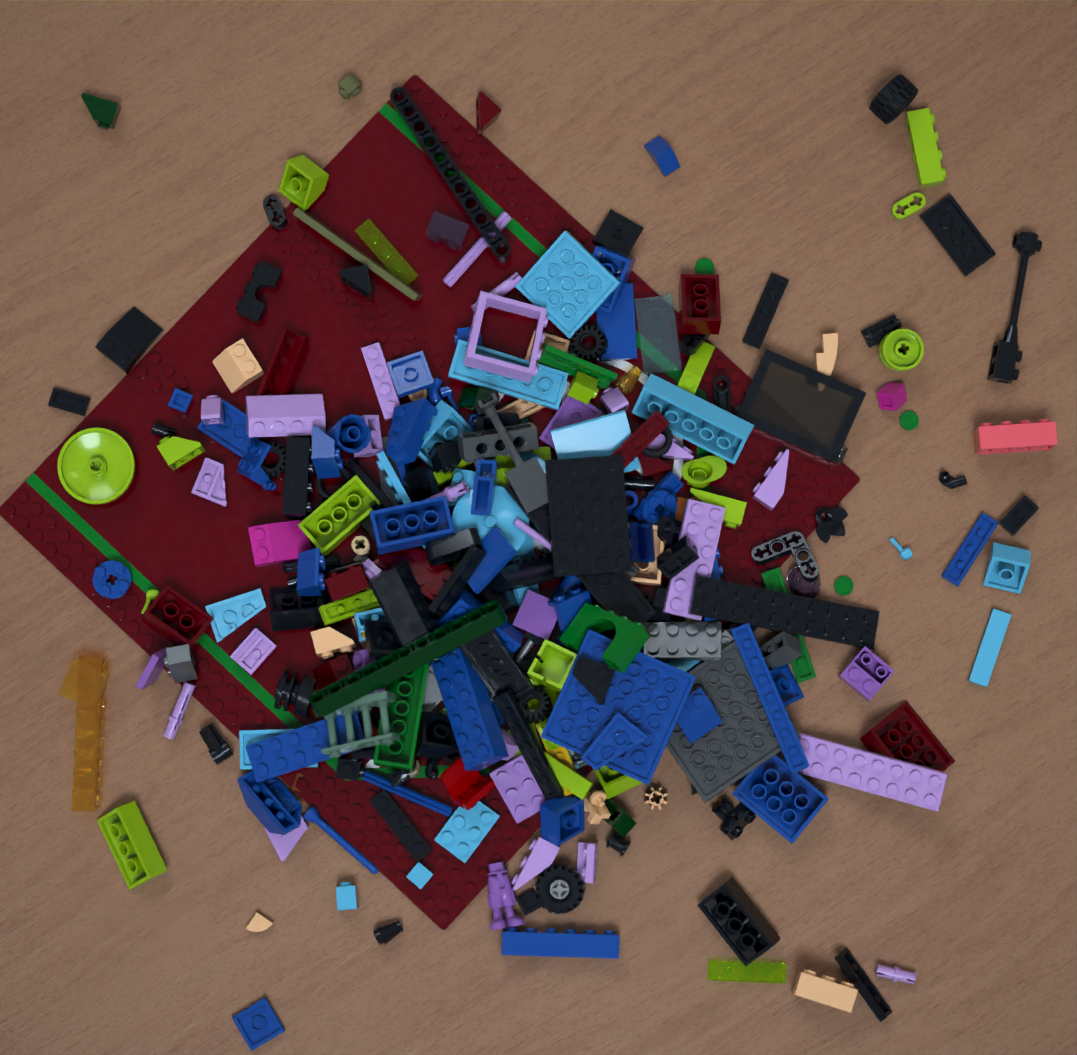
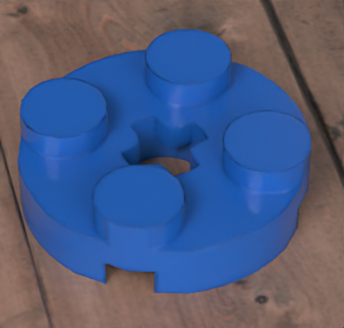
[639,489,677,526]
[93,560,132,599]

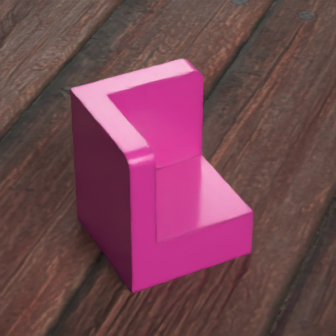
[877,382,907,411]

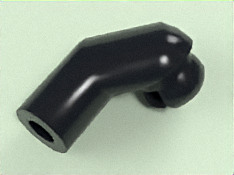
[425,757,442,780]

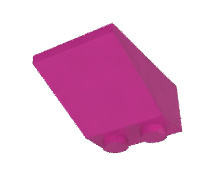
[248,519,312,568]

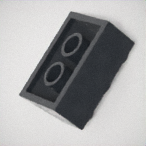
[269,585,330,632]

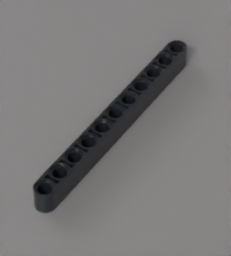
[390,87,511,262]

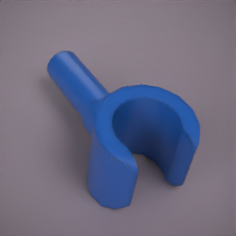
[440,386,459,411]

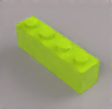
[905,108,946,189]

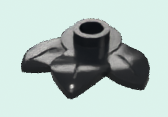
[815,507,848,543]

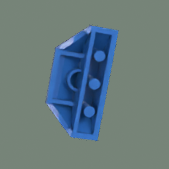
[237,770,302,835]

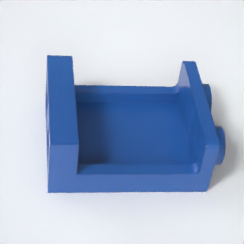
[548,587,592,646]

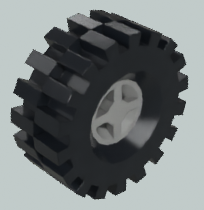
[535,864,586,914]

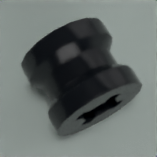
[711,798,735,823]

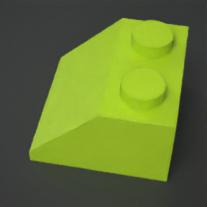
[278,155,329,211]
[157,436,206,471]
[592,766,642,799]

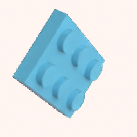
[434,801,500,863]

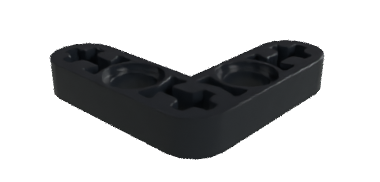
[751,531,820,582]

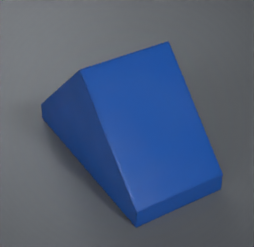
[644,135,680,177]

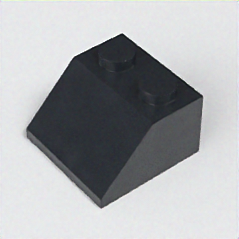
[416,711,459,759]

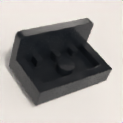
[403,467,441,502]

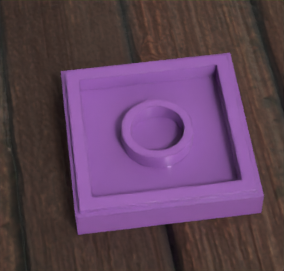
[512,590,557,640]
[136,647,168,690]

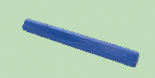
[362,770,453,817]

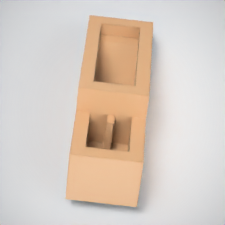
[815,333,838,394]

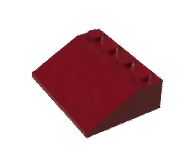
[859,701,955,772]

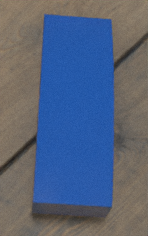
[471,459,498,516]

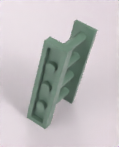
[321,691,401,758]

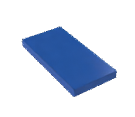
[596,283,637,362]

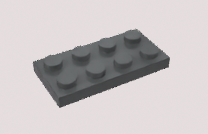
[643,622,722,661]

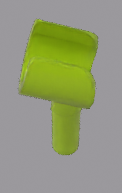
[141,589,159,614]

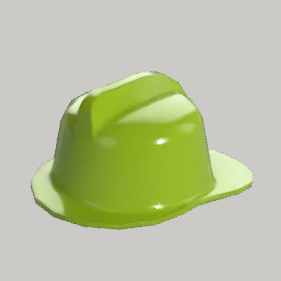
[681,455,727,488]

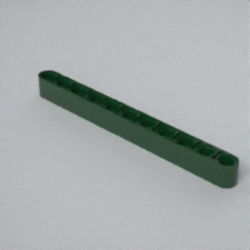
[309,600,507,717]

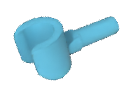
[890,537,913,560]

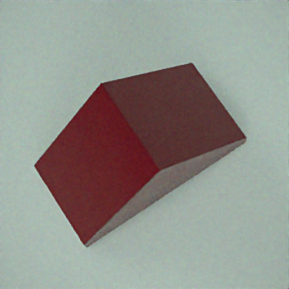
[476,92,502,135]
[637,453,672,478]

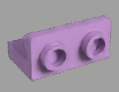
[577,842,598,883]

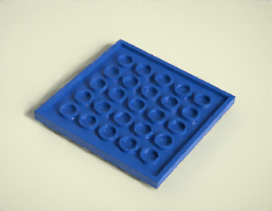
[541,629,696,785]

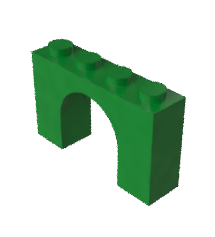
[559,603,650,674]

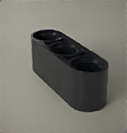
[425,528,482,566]

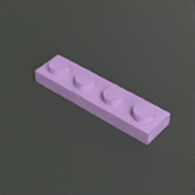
[361,342,400,421]

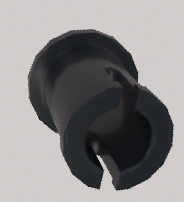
[151,422,177,438]

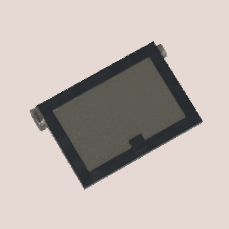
[733,349,866,465]

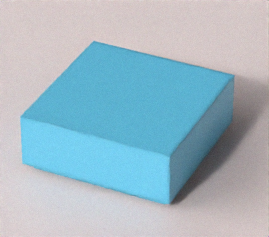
[406,862,434,889]

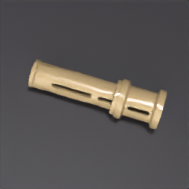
[351,536,370,557]

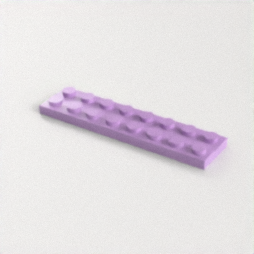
[797,732,948,812]

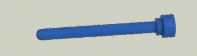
[303,806,379,874]

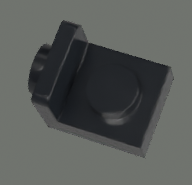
[336,758,365,781]

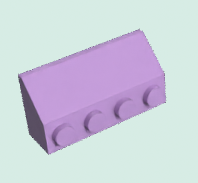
[246,394,326,437]

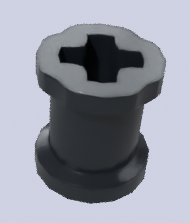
[606,832,631,857]

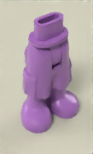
[487,862,525,930]

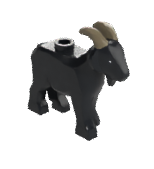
[352,710,421,787]

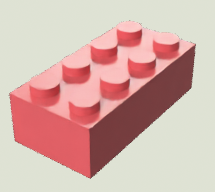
[973,419,1058,455]

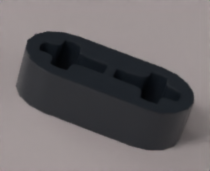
[263,195,288,230]

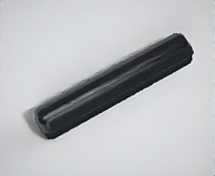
[282,556,340,573]

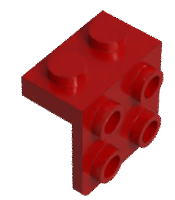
[440,756,495,810]

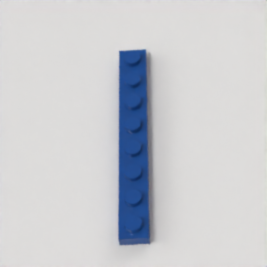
[730,623,810,774]

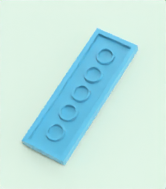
[447,339,569,410]

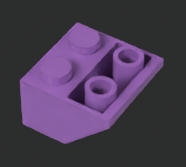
[838,646,894,702]

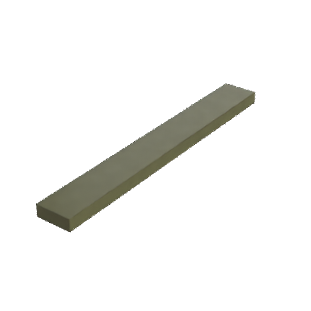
[293,208,422,301]

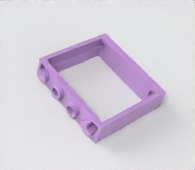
[463,291,549,383]

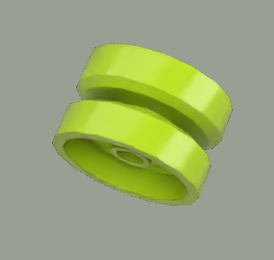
[878,329,924,372]

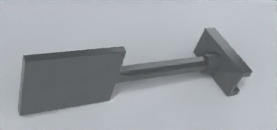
[475,393,548,514]

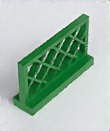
[536,343,618,390]

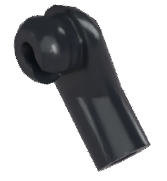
[939,471,967,489]

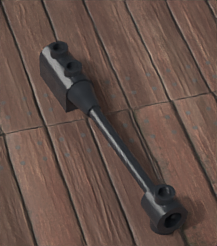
[987,232,1042,384]

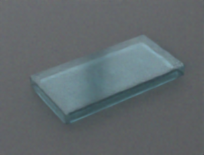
[634,295,682,375]

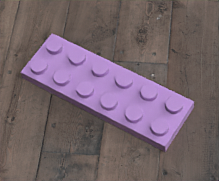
[663,499,725,621]

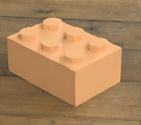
[624,523,664,586]
[792,969,858,1013]

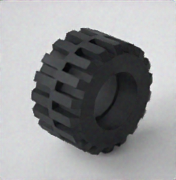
[869,74,918,124]

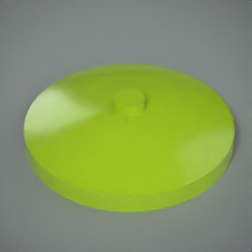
[57,428,135,505]

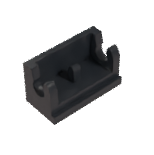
[656,535,699,580]

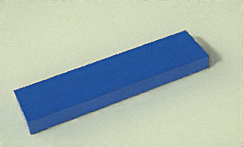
[941,512,999,587]

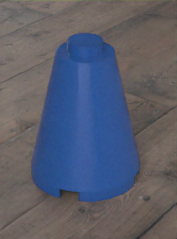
[326,414,371,453]

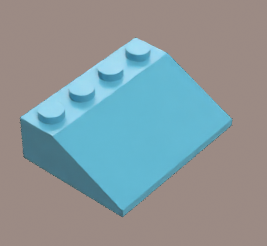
[550,410,640,473]

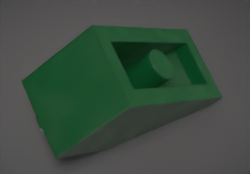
[81,93,121,130]
[458,387,500,411]
[603,798,637,838]

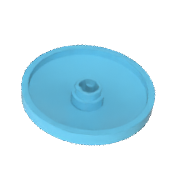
[452,485,529,551]

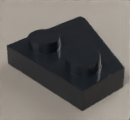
[657,516,682,549]
[572,655,616,705]

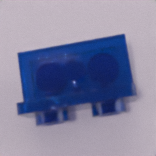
[628,522,655,564]

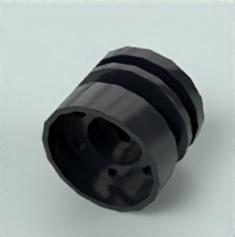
[274,669,318,717]

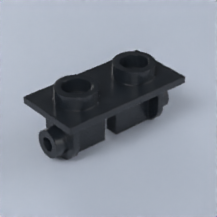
[861,314,902,348]
[720,803,756,841]

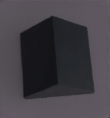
[338,265,374,301]

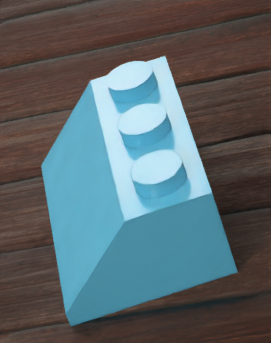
[417,400,473,471]

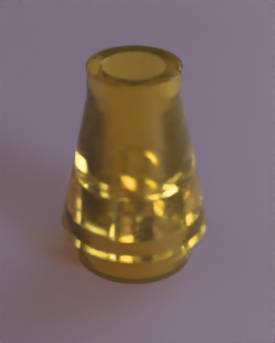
[615,366,642,394]

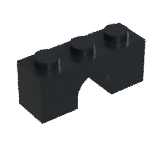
[236,261,283,325]

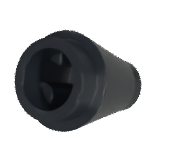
[373,921,403,945]

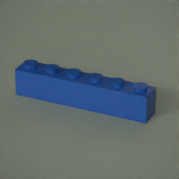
[502,928,620,959]

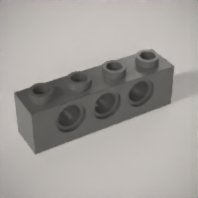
[457,422,539,463]

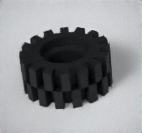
[571,325,608,362]
[261,442,286,478]
[516,686,552,724]

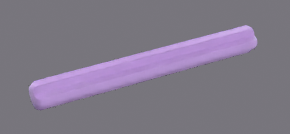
[443,212,511,287]

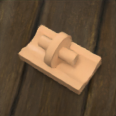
[584,789,611,824]

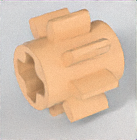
[645,787,668,810]

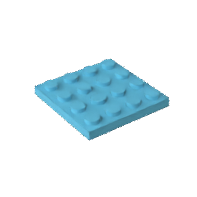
[515,230,621,339]

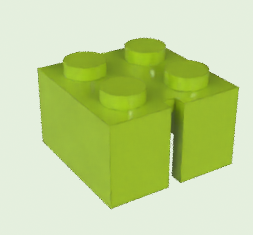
[527,639,577,693]

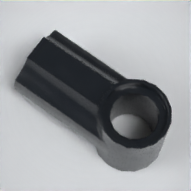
[712,376,731,413]
[199,724,234,765]

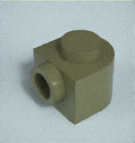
[338,73,362,100]

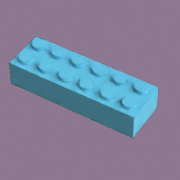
[632,373,754,464]

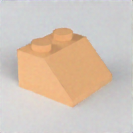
[212,338,264,394]

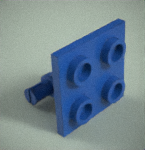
[237,438,276,491]

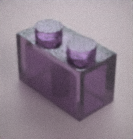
[426,211,470,250]

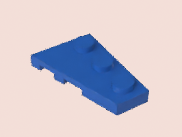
[581,712,648,770]

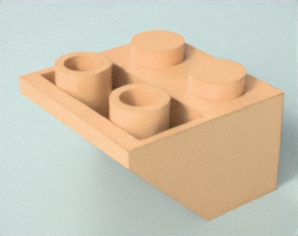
[311,627,356,659]

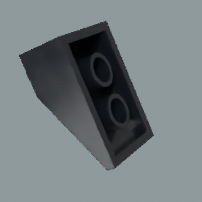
[95,307,164,374]

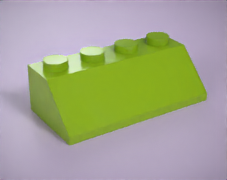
[298,475,383,556]
[96,801,168,890]

